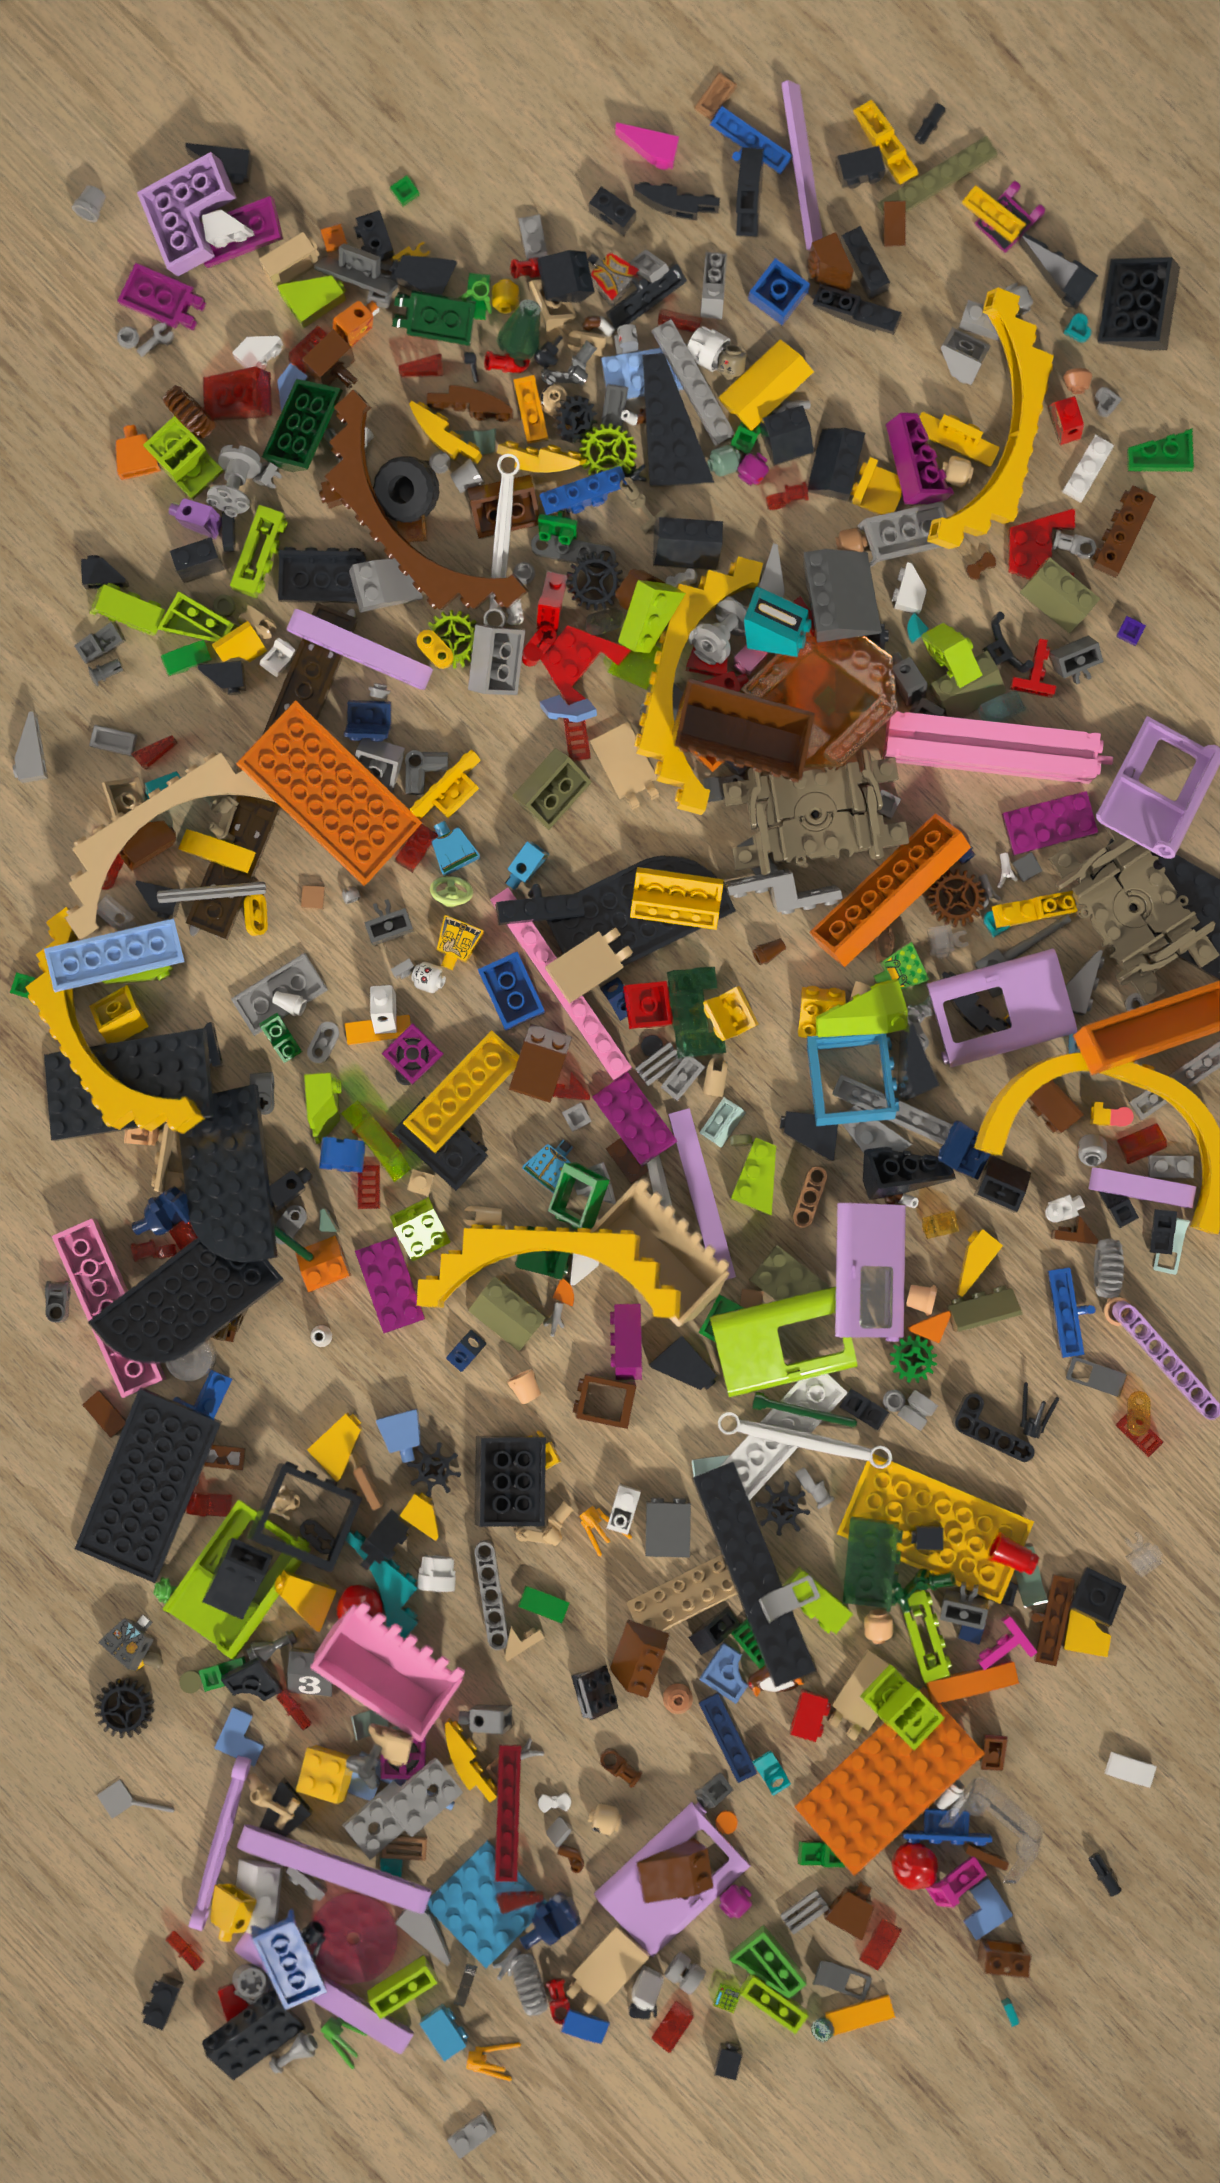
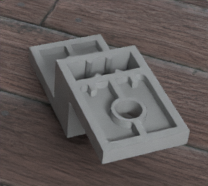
[724,868,842,914]
[342,1758,463,1860]

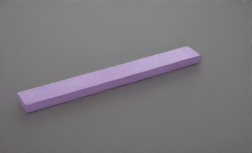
[782,80,823,250]
[668,1108,736,1280]

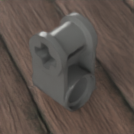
[703,775,744,802]
[250,1072,275,1115]
[45,1281,71,1323]

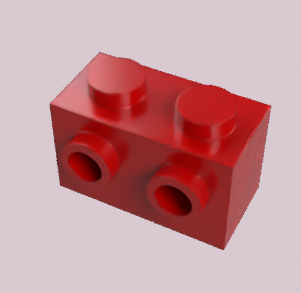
[789,1689,831,1743]

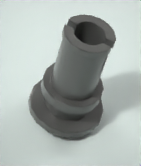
[88,658,123,687]

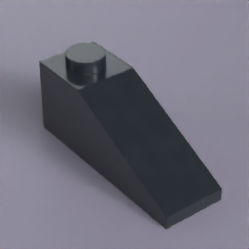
[185,143,252,184]

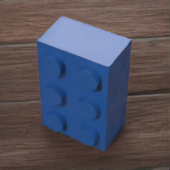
[478,952,545,1031]

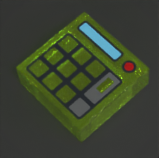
[713,1983,741,2013]

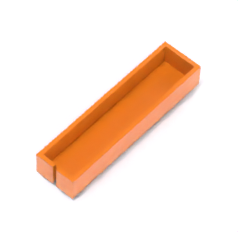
[1073,980,1220,1075]

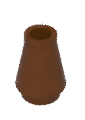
[752,938,786,965]

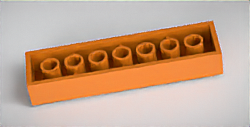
[809,813,971,967]

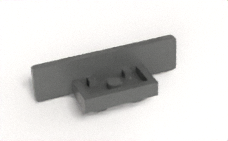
[314,243,398,296]

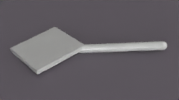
[97,1779,175,1819]

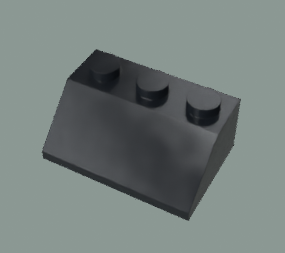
[806,428,865,502]
[653,517,723,570]

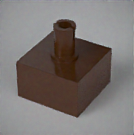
[302,329,358,389]

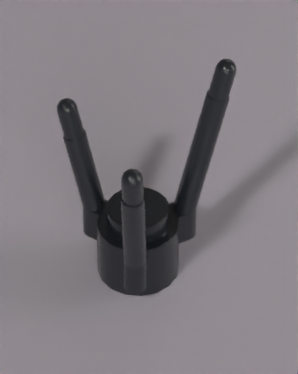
[1020,1382,1059,1439]
[300,1920,326,1962]

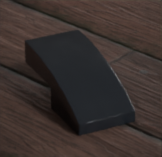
[1097,1190,1139,1228]
[1149,1209,1177,1255]
[840,1389,890,1431]

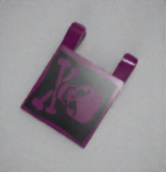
[974,181,1046,253]

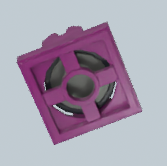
[381,1023,444,1085]
[380,1730,426,1779]

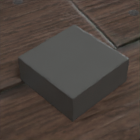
[1012,852,1043,882]

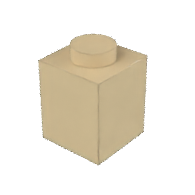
[407,1169,436,1197]

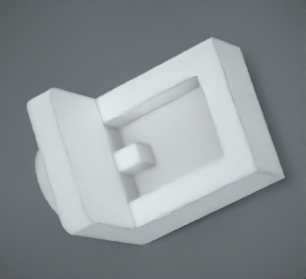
[259,638,295,677]

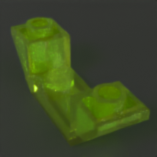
[340,1100,411,1182]

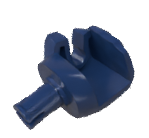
[132,1186,190,1236]
[520,1892,581,1950]

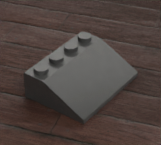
[803,549,882,643]

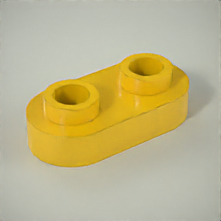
[417,630,454,669]
[244,894,268,936]

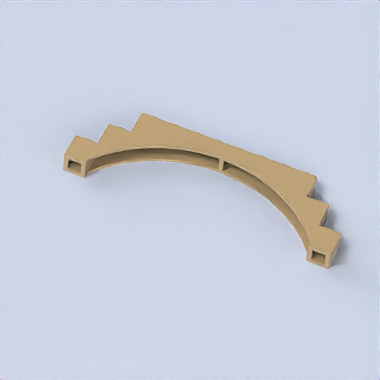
[65,752,282,940]

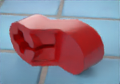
[522,625,557,667]

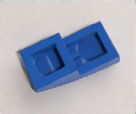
[561,2009,610,2044]

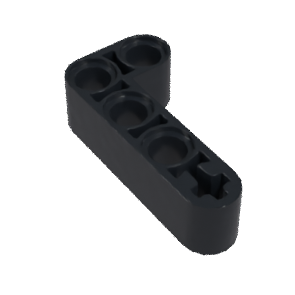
[952,1393,1035,1462]

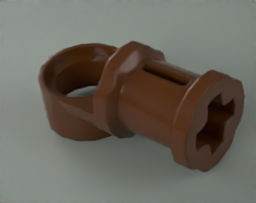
[600,1748,643,1788]

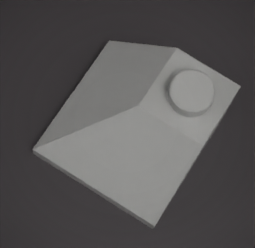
[941,327,991,385]

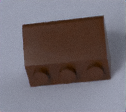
[806,232,854,293]
[467,475,539,539]
[1027,1080,1084,1134]
[610,1620,670,1698]

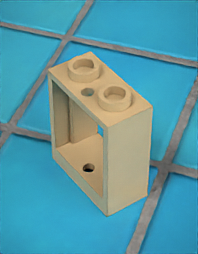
[259,232,319,291]

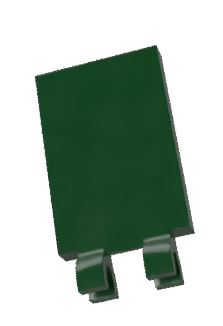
[392,290,476,346]

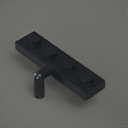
[606,262,687,331]
[495,884,585,925]

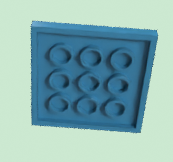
[427,1840,548,1968]

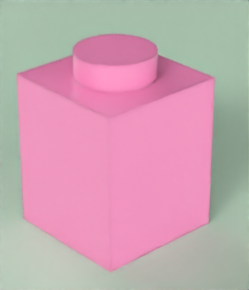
[733,644,768,676]

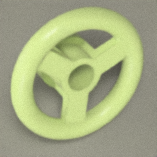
[430,876,473,907]

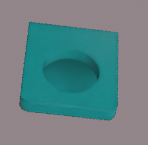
[753,1751,791,1796]

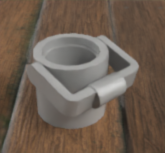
[233,1964,271,2004]

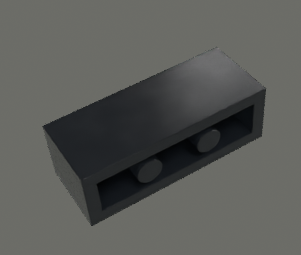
[840,226,890,300]

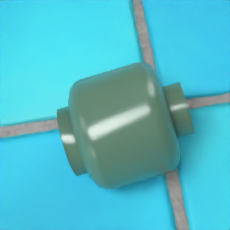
[707,445,741,477]

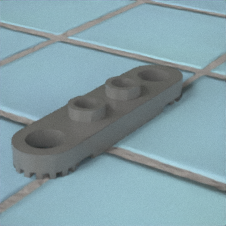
[531,534,616,569]

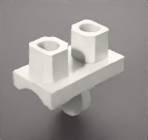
[1045,1195,1085,1223]

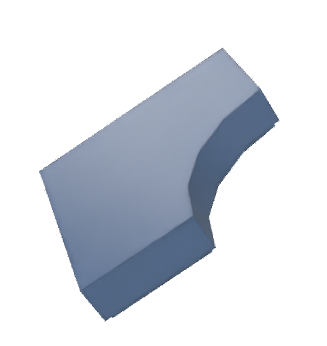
[699,1642,748,1704]

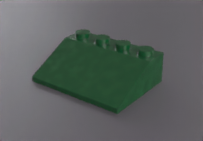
[262,379,343,472]

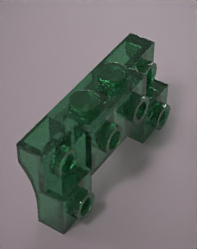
[667,967,726,1059]

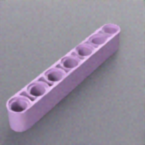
[286,609,433,690]
[1112,1301,1220,1420]

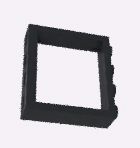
[247,1461,362,1572]

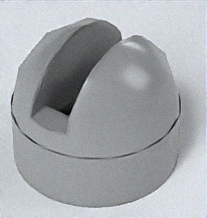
[342,886,361,904]

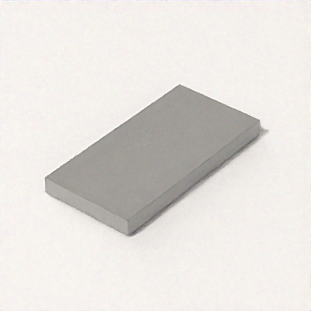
[231,953,328,1036]

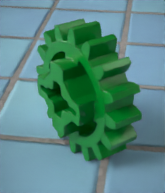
[889,1335,937,1383]

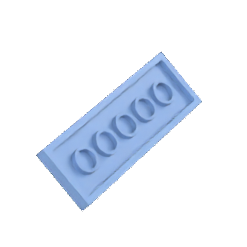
[44,919,184,992]

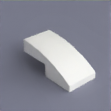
[1105,1752,1157,1788]

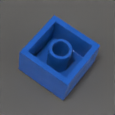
[748,258,810,326]

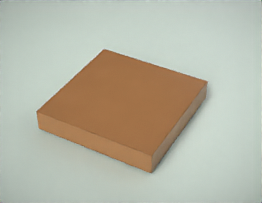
[353,1464,384,1510]

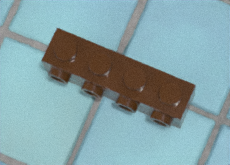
[1092,485,1156,578]

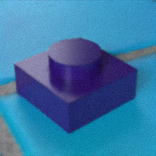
[1116,616,1146,646]

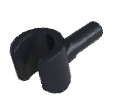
[464,352,479,383]

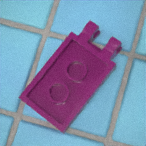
[117,263,206,331]

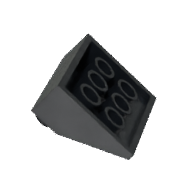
[1098,257,1180,351]
[897,1024,939,1100]
[474,1436,546,1527]

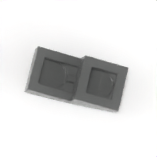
[74,622,126,664]

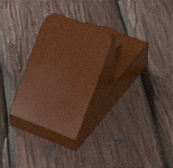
[1051,1215,1098,1244]
[980,1734,1008,1771]

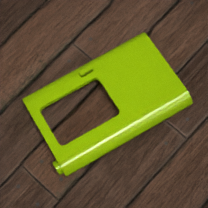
[710,1286,858,1398]
[162,1500,311,1659]

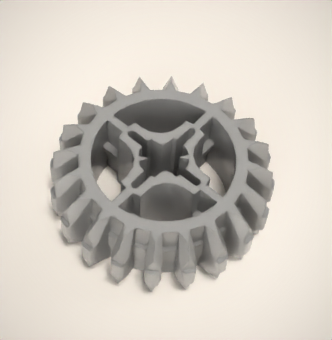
[1094,1239,1124,1298]
[511,1953,548,2016]

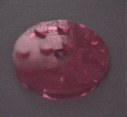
[309,1892,398,1984]

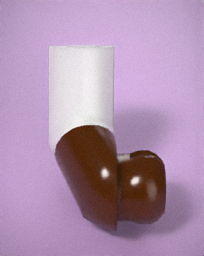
[582,316,615,337]
[621,408,646,425]
[884,1193,918,1208]

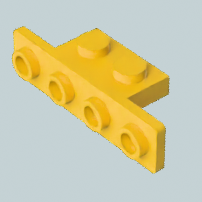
[920,412,1000,467]
[410,749,481,820]

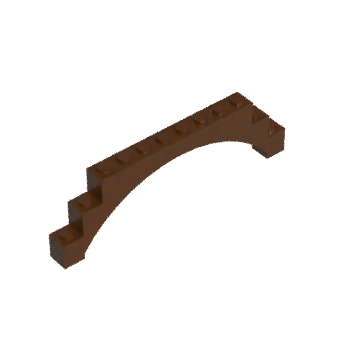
[324,389,529,610]

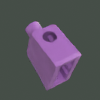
[169,498,222,539]

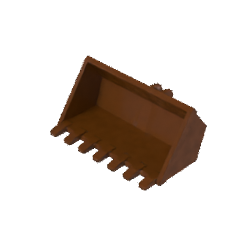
[672,678,815,783]

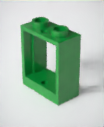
[548,1162,610,1230]

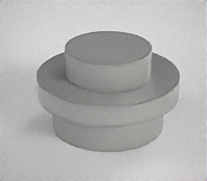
[117,326,139,349]
[429,451,451,473]
[513,562,535,584]
[369,683,390,699]
[883,1390,905,1412]

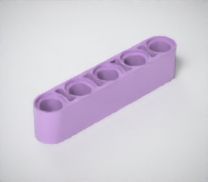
[1088,1167,1196,1209]

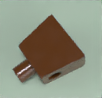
[824,1881,874,1941]

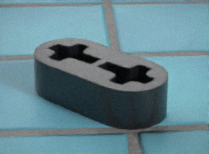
[222,511,236,551]
[300,1519,335,1555]

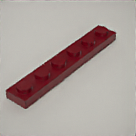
[495,1744,521,1882]

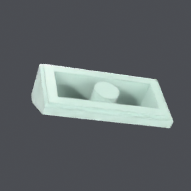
[699,1097,745,1147]

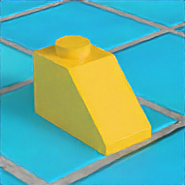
[400,1492,440,1541]

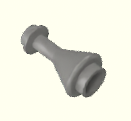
[269,2033,318,2074]

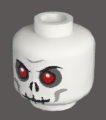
[411,962,446,993]

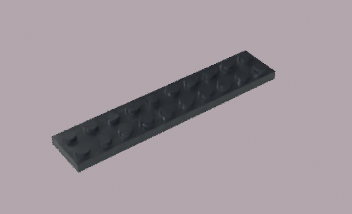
[692,1462,816,1688]

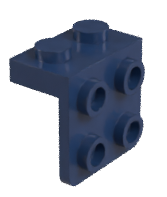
[344,700,392,741]
[938,1120,990,1180]

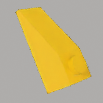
[956,1229,1003,1297]

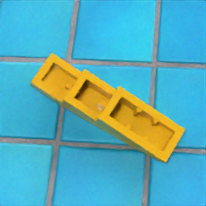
[853,99,918,185]
[178,829,256,873]

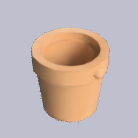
[906,1285,938,1316]
[1103,1297,1131,1326]
[507,1369,541,1404]

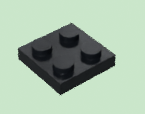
[1069,1567,1127,1627]

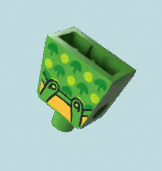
[873,942,929,989]

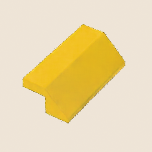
[717,339,814,431]
[630,867,724,930]

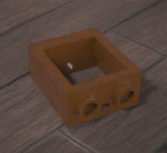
[573,1374,637,1429]
[978,1938,1031,1978]

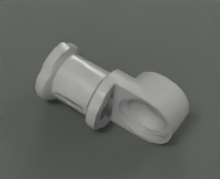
[1052,530,1096,559]
[795,1467,835,1509]

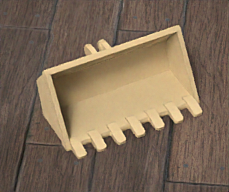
[591,1178,730,1327]

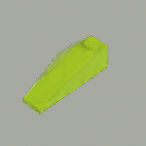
[816,979,908,1037]

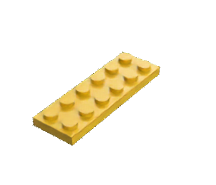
[403,1030,519,1153]

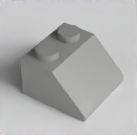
[355,738,405,794]

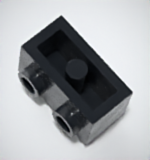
[836,146,886,189]
[354,210,395,262]
[141,1974,184,2031]

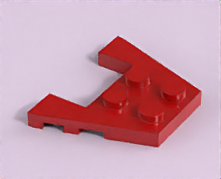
[1008,509,1075,580]
[540,625,631,705]

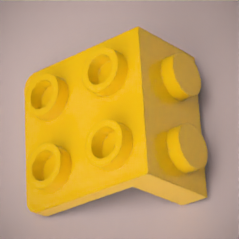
[851,457,902,515]
[703,986,759,1041]
[798,986,846,1038]

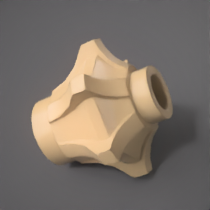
[270,1485,300,1520]

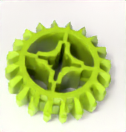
[579,423,637,476]
[424,610,477,669]

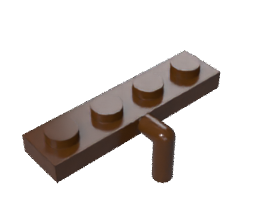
[1029,1574,1075,1667]

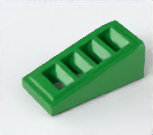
[731,1619,765,1669]

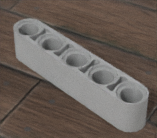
[475,1540,508,1650]

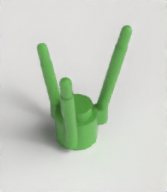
[459,277,492,314]
[320,2016,367,2069]

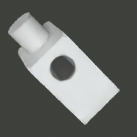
[370,985,397,1034]

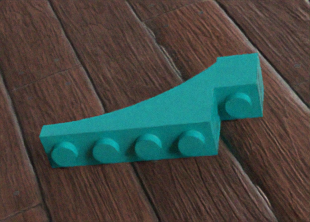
[345,1530,419,1639]

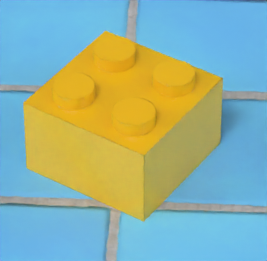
[296,1745,353,1804]

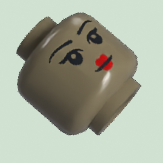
[717,345,747,380]

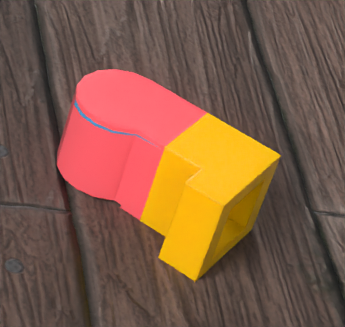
[1090,1102,1134,1127]

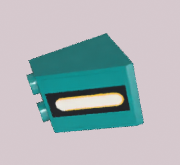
[744,587,812,657]

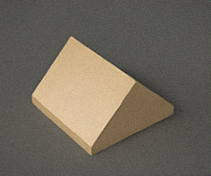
[529,280,577,331]
[102,777,146,817]

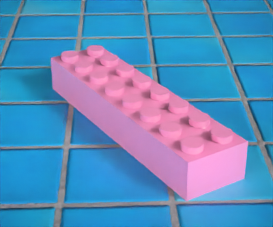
[52,1218,166,1398]

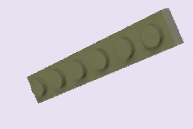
[877,136,998,214]

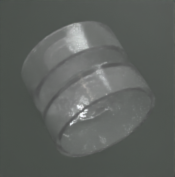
[166,1339,217,1381]

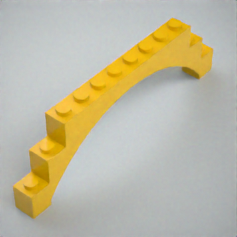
[927,287,1054,549]
[634,556,763,815]
[26,907,204,1134]
[417,1224,681,1318]

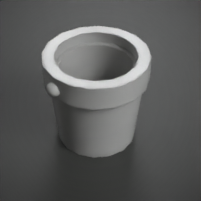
[72,185,106,222]
[450,458,485,493]

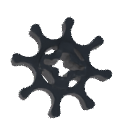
[407,1442,462,1497]
[755,1480,810,1536]

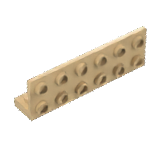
[152,1124,186,1194]
[627,1554,737,1632]

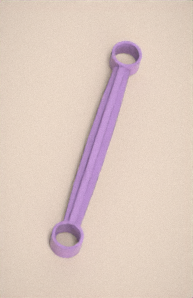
[189,1755,252,1931]

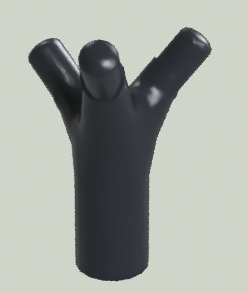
[625,464,647,482]

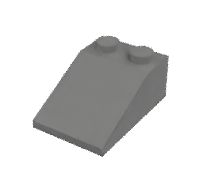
[349,558,423,613]

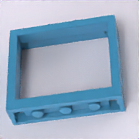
[807,1033,899,1126]

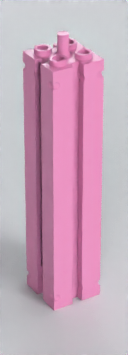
[883,711,1113,784]

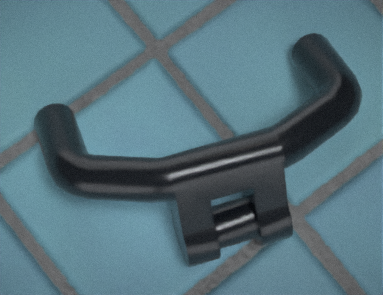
[982,611,1034,673]

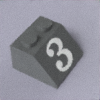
[287,1648,333,1697]

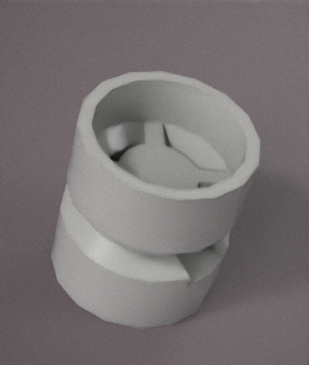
[898,1390,938,1431]
[664,1952,706,1995]

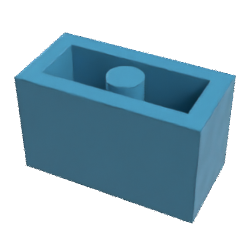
[419,2003,468,2062]

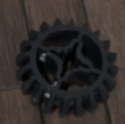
[566,552,624,611]
[94,1677,155,1739]

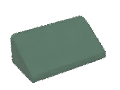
[319,1209,341,1232]

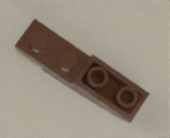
[427,385,514,422]

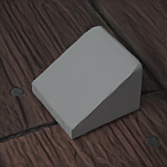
[546,1817,572,1847]

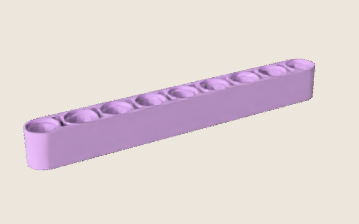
[237,1824,432,1914]
[234,1932,414,2054]

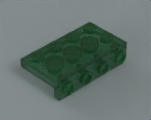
[842,1516,903,1612]

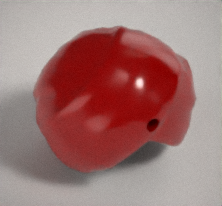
[337,1585,383,1619]
[891,1842,938,1890]

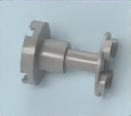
[206,445,262,517]
[689,597,748,665]

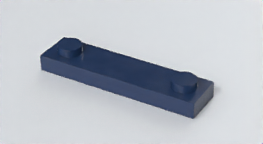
[698,1692,758,1783]

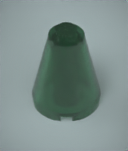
[497,299,541,360]

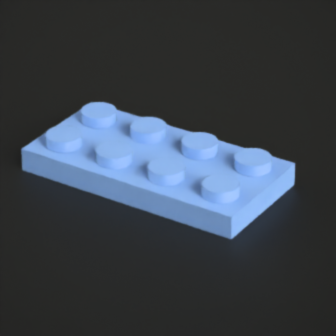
[601,345,687,399]

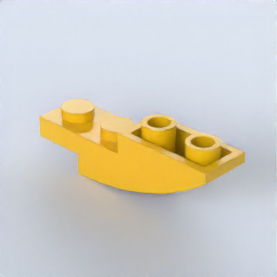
[409,400,482,464]
[496,440,587,472]
[992,890,1078,928]
[445,1718,498,1802]

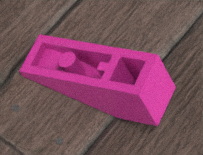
[615,122,679,170]

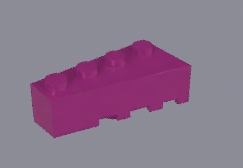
[886,412,954,505]

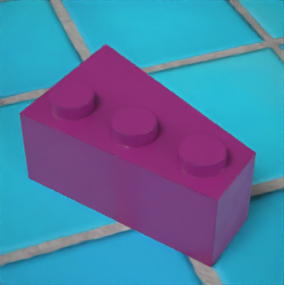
[610,1304,642,1380]

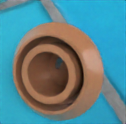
[1063,368,1093,395]
[663,1683,693,1714]

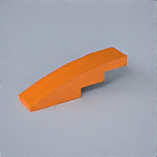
[926,1661,1019,1704]

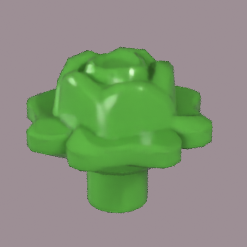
[153,1577,177,1604]

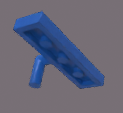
[710,106,792,174]
[1048,1268,1096,1358]
[173,1370,233,1418]

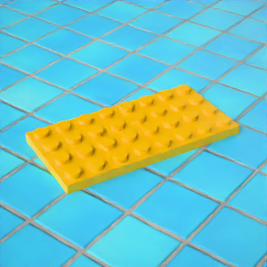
[836,1453,1034,1604]

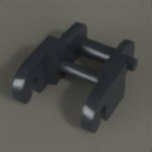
[628,2003,658,2019]

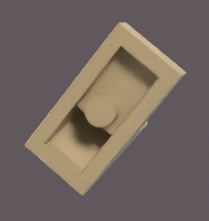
[505,1625,545,1661]

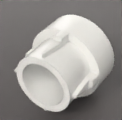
[687,326,731,372]
[417,1555,456,1592]

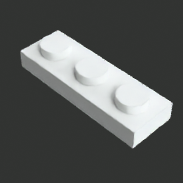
[1063,435,1114,503]

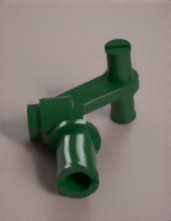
[892,1569,956,1613]

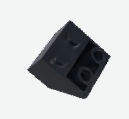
[974,1155,1031,1213]

